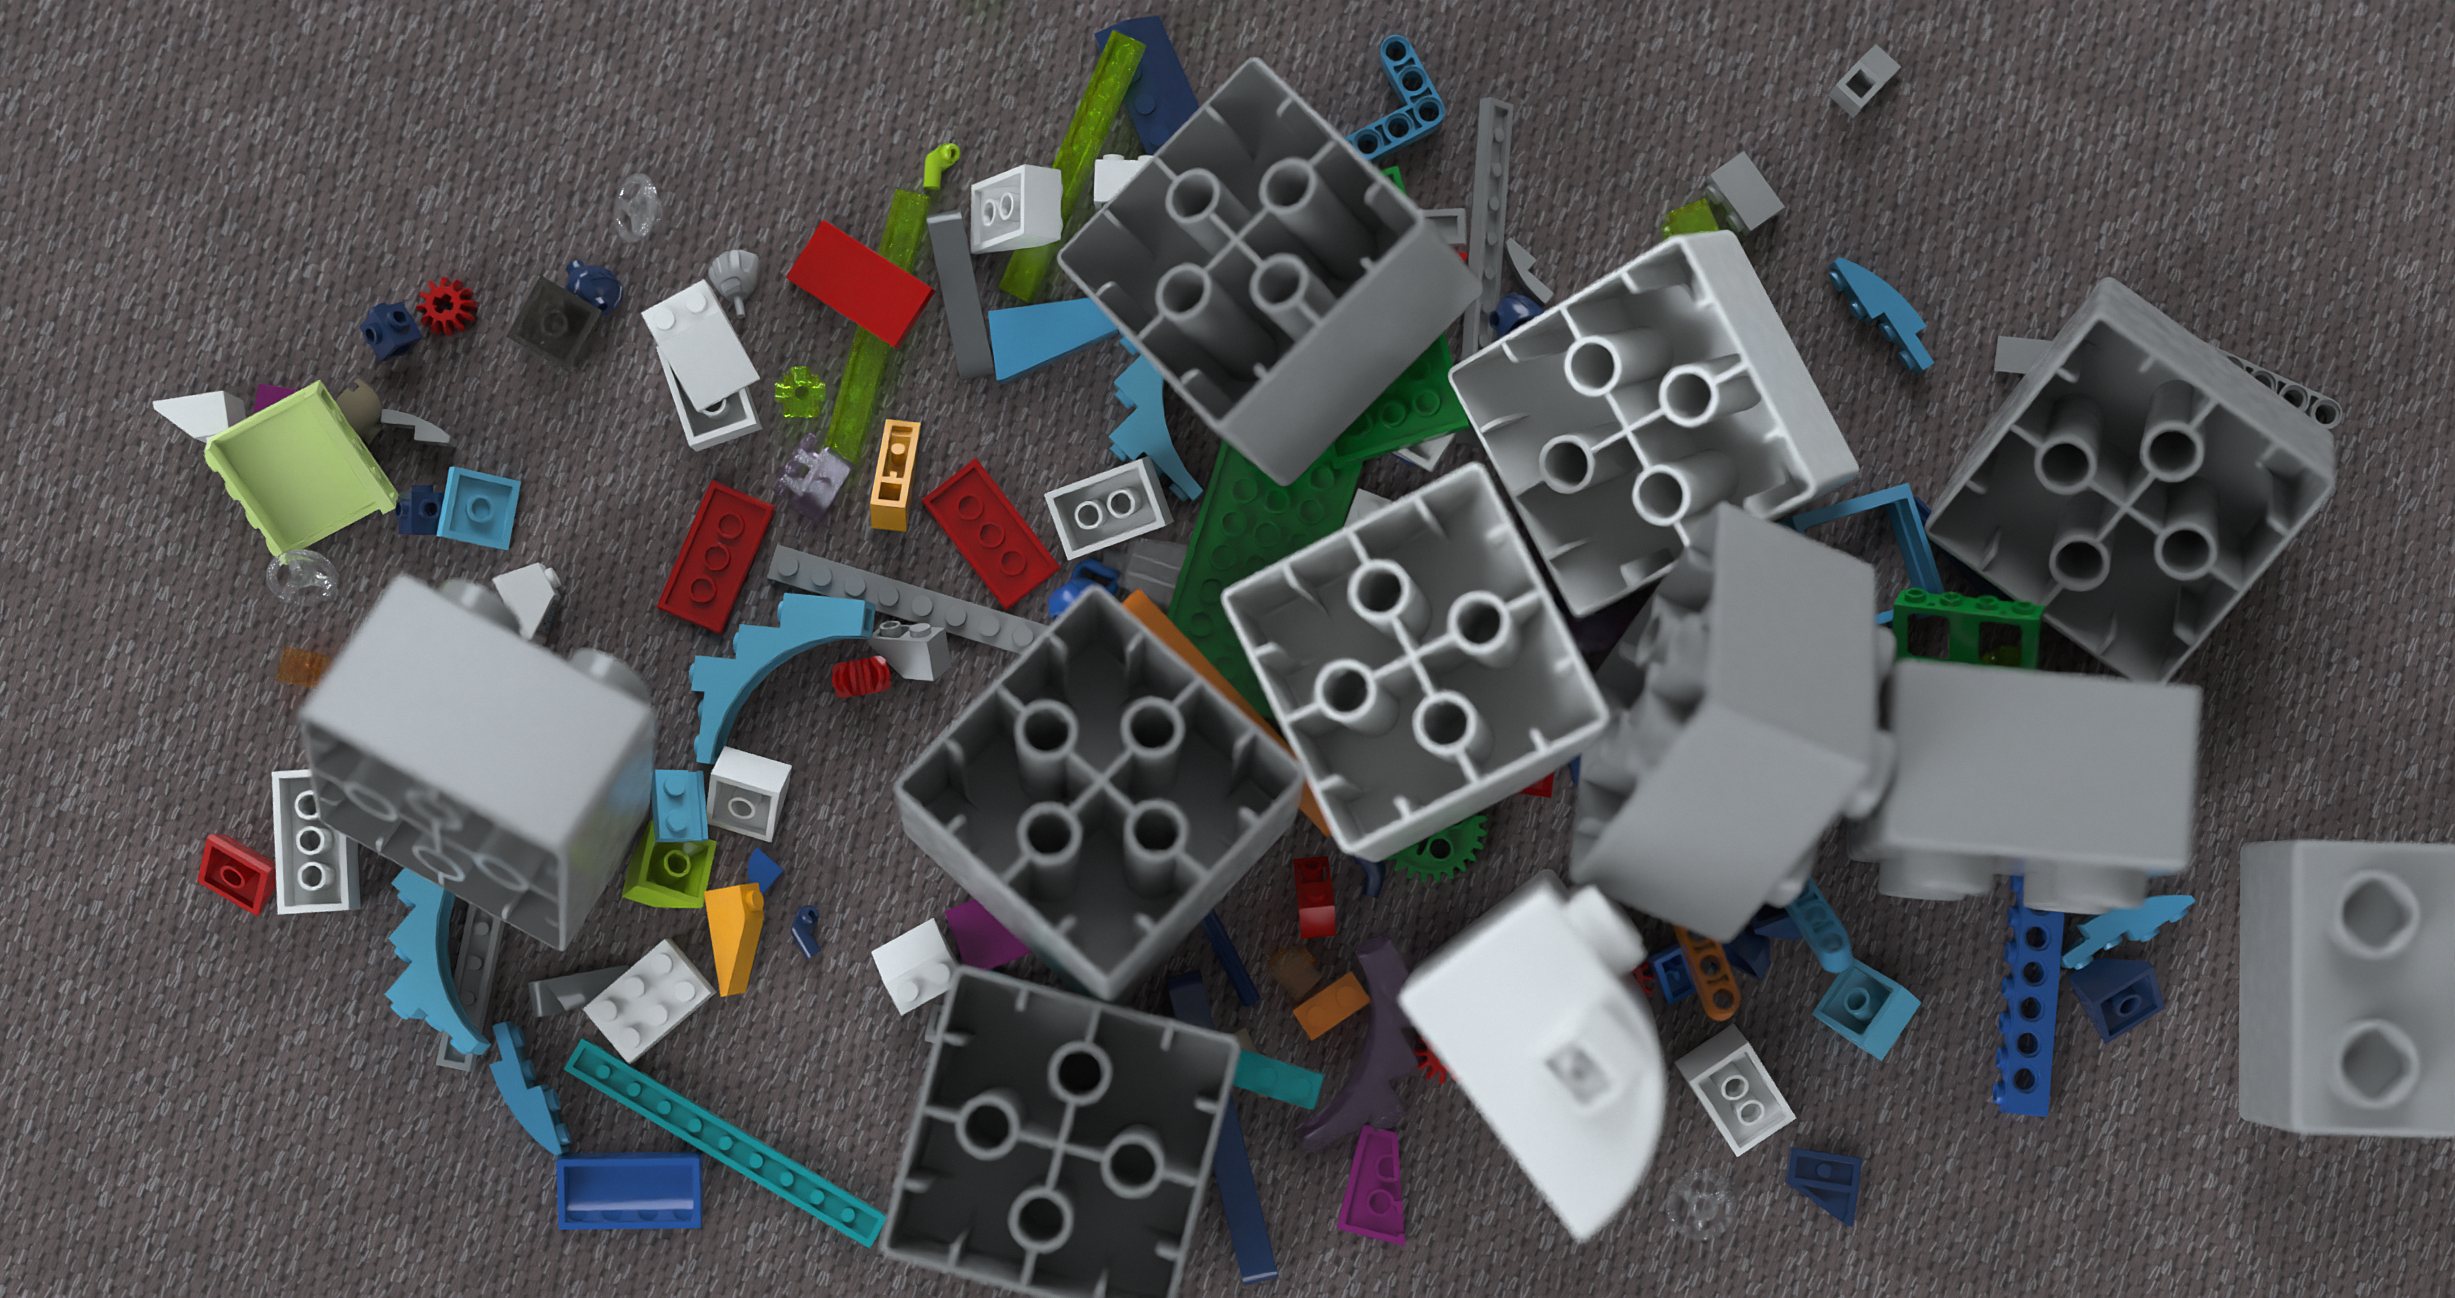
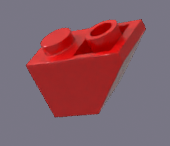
[1293,856,1336,939]

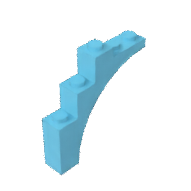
[1109,329,1203,504]
[689,593,876,765]
[384,868,491,1055]

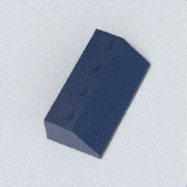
[1094,15,1200,156]

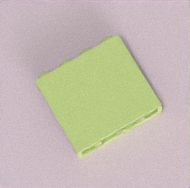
[204,380,399,565]

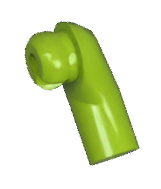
[923,143,961,190]

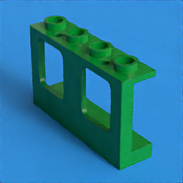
[1892,588,2045,674]

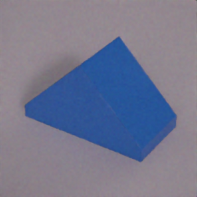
[1644,941,1697,1006]

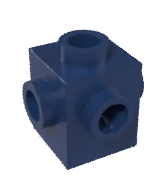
[359,302,423,362]
[395,485,445,535]

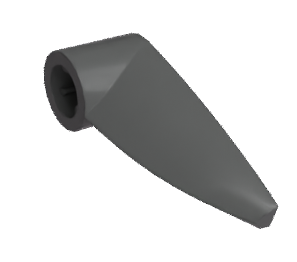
[527,964,629,1017]

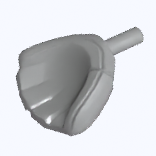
[708,249,761,319]

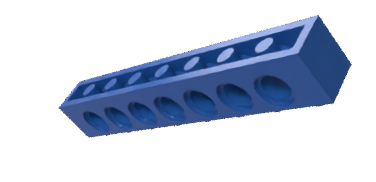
[1992,875,2065,1117]

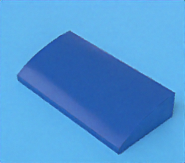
[556,1152,703,1230]

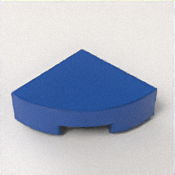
[748,847,784,895]

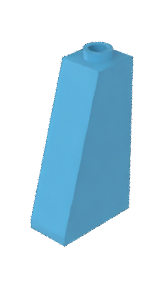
[988,298,1118,385]

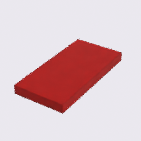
[786,219,936,350]
[920,458,1062,611]
[656,479,777,635]

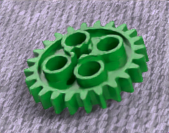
[1384,813,1488,883]

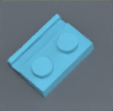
[651,770,708,842]

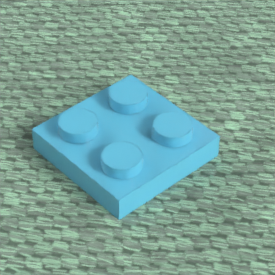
[437,467,521,550]

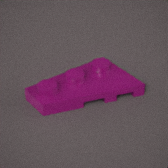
[1336,1123,1406,1246]

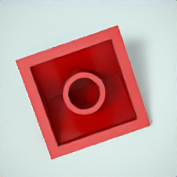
[197,834,276,917]

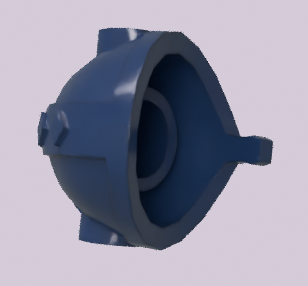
[564,260,624,319]
[1489,293,1546,340]
[1711,924,1771,981]

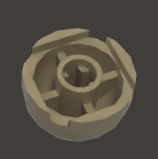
[335,378,383,444]

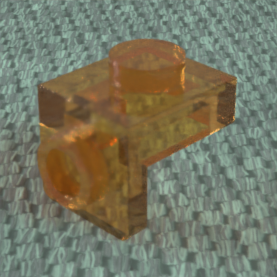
[275,646,333,689]

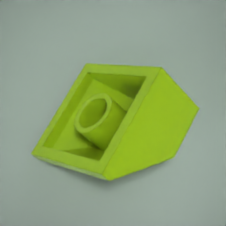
[622,820,717,908]

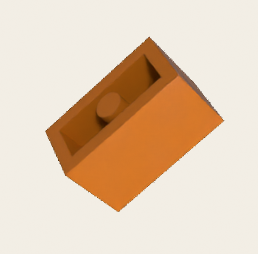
[1292,971,1371,1041]

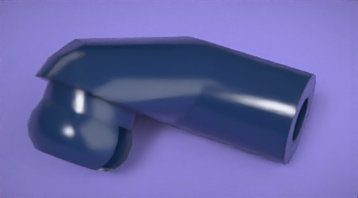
[1353,854,1386,898]
[791,905,821,959]

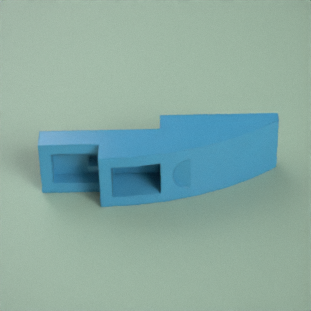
[1828,257,1934,375]
[2060,895,2195,970]
[489,1021,571,1156]

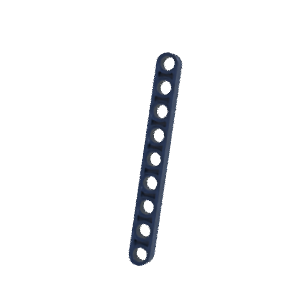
[1166,969,1279,1286]

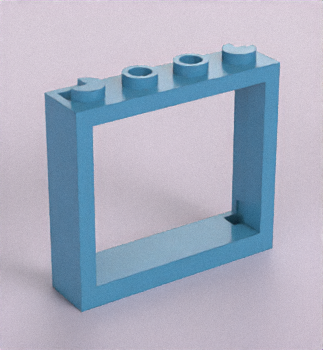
[1775,483,1945,629]

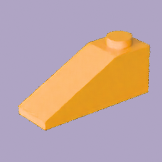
[870,419,921,532]
[704,882,764,997]

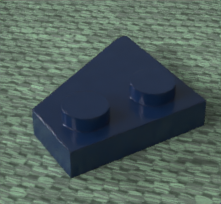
[1785,1147,1862,1227]

